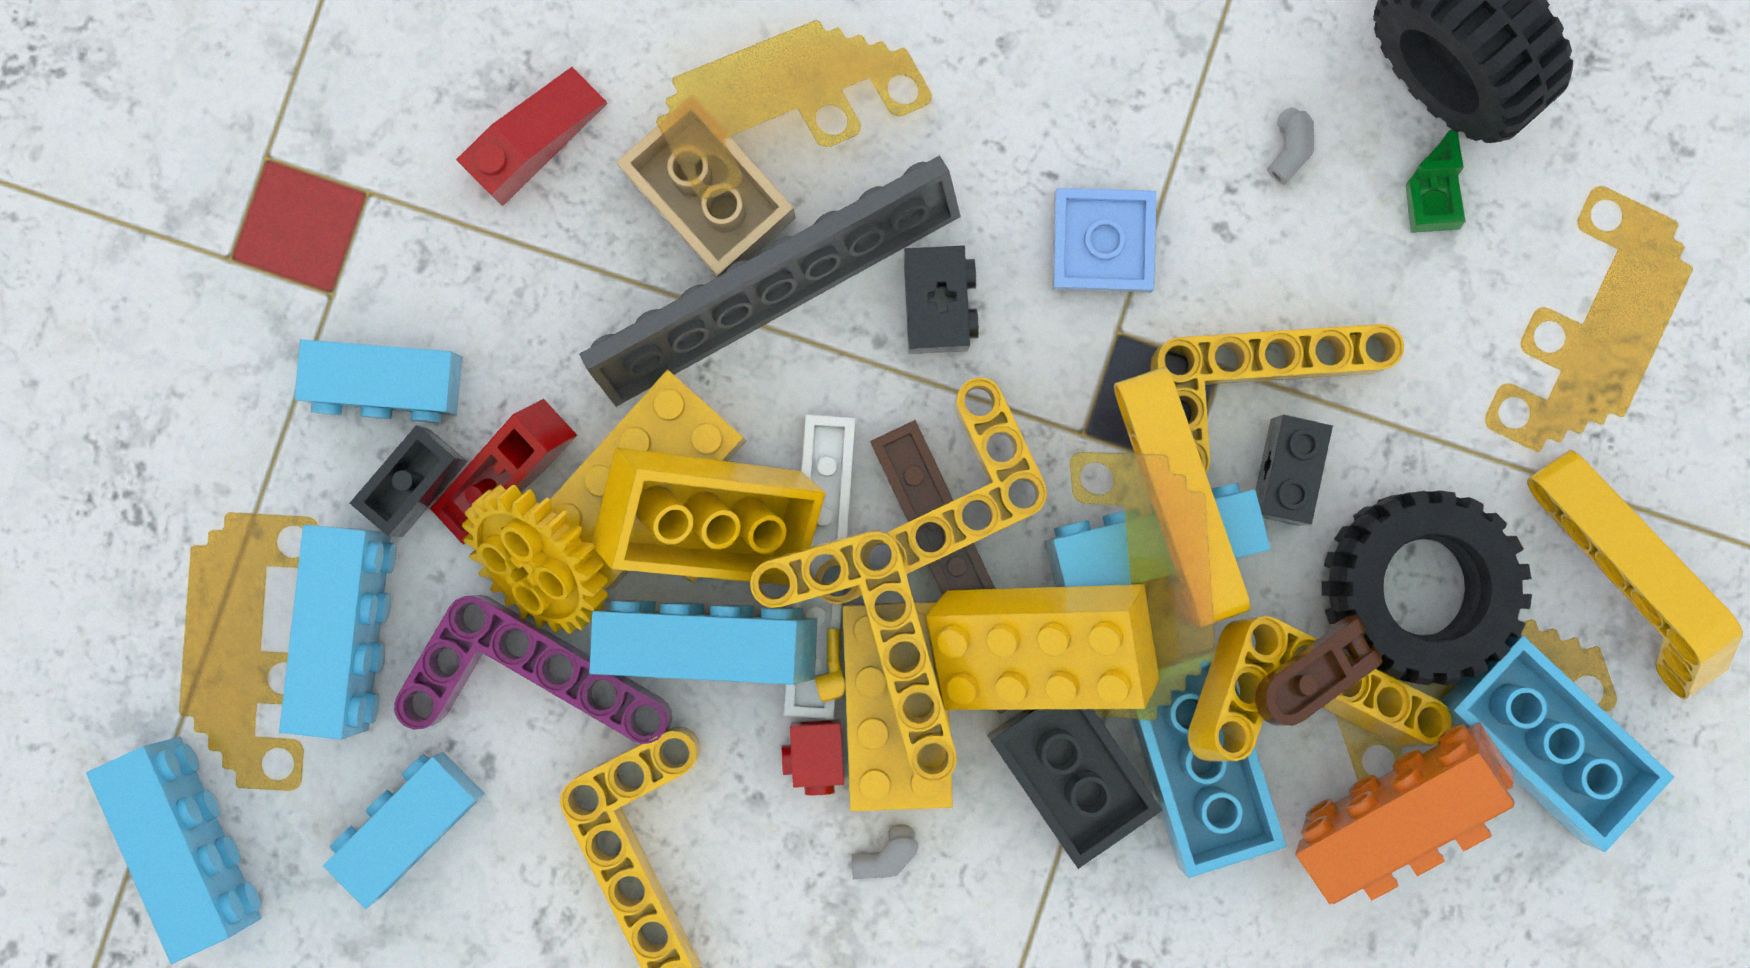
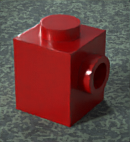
[781,719,845,796]

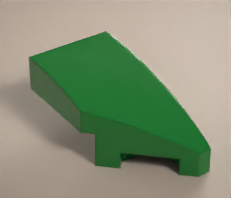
[1406,129,1466,233]

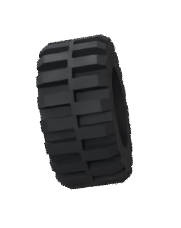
[1373,0,1573,143]
[1321,490,1532,685]

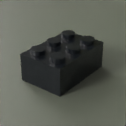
[987,709,1163,869]

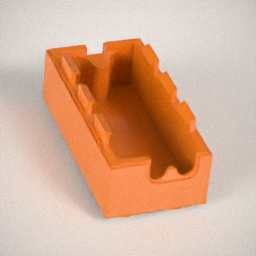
[1295,722,1515,905]

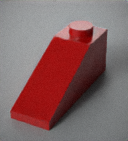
[456,67,608,206]
[429,399,577,545]

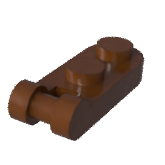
[1255,615,1383,726]

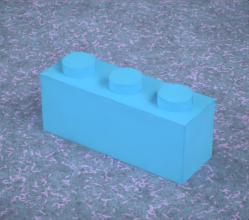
[295,339,462,423]
[323,752,485,909]

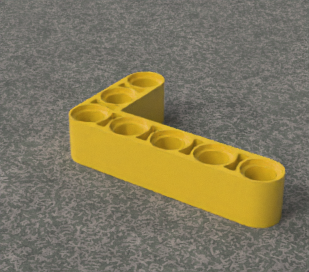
[1150,324,1404,473]
[1114,367,1250,628]
[815,377,1047,604]
[1527,450,1743,700]
[750,530,957,783]
[1188,616,1453,762]
[560,727,702,968]

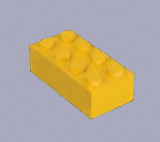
[550,369,747,589]
[592,447,826,585]
[926,584,1160,710]
[842,601,953,812]

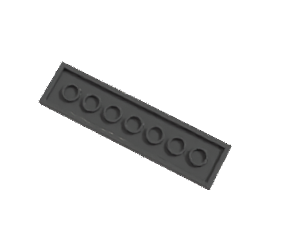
[579,155,961,407]

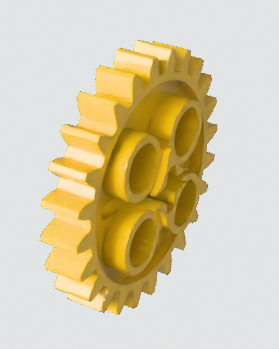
[462,485,609,634]

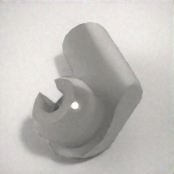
[1267,108,1314,185]
[851,824,918,879]

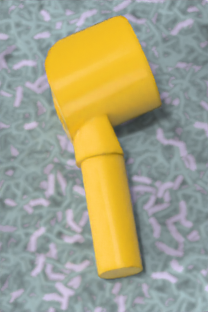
[814,629,846,702]

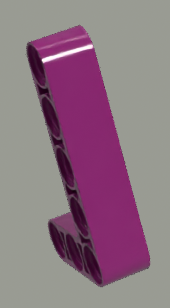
[394,595,672,744]

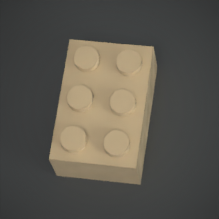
[616,95,796,278]

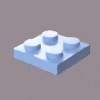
[1052,188,1156,293]

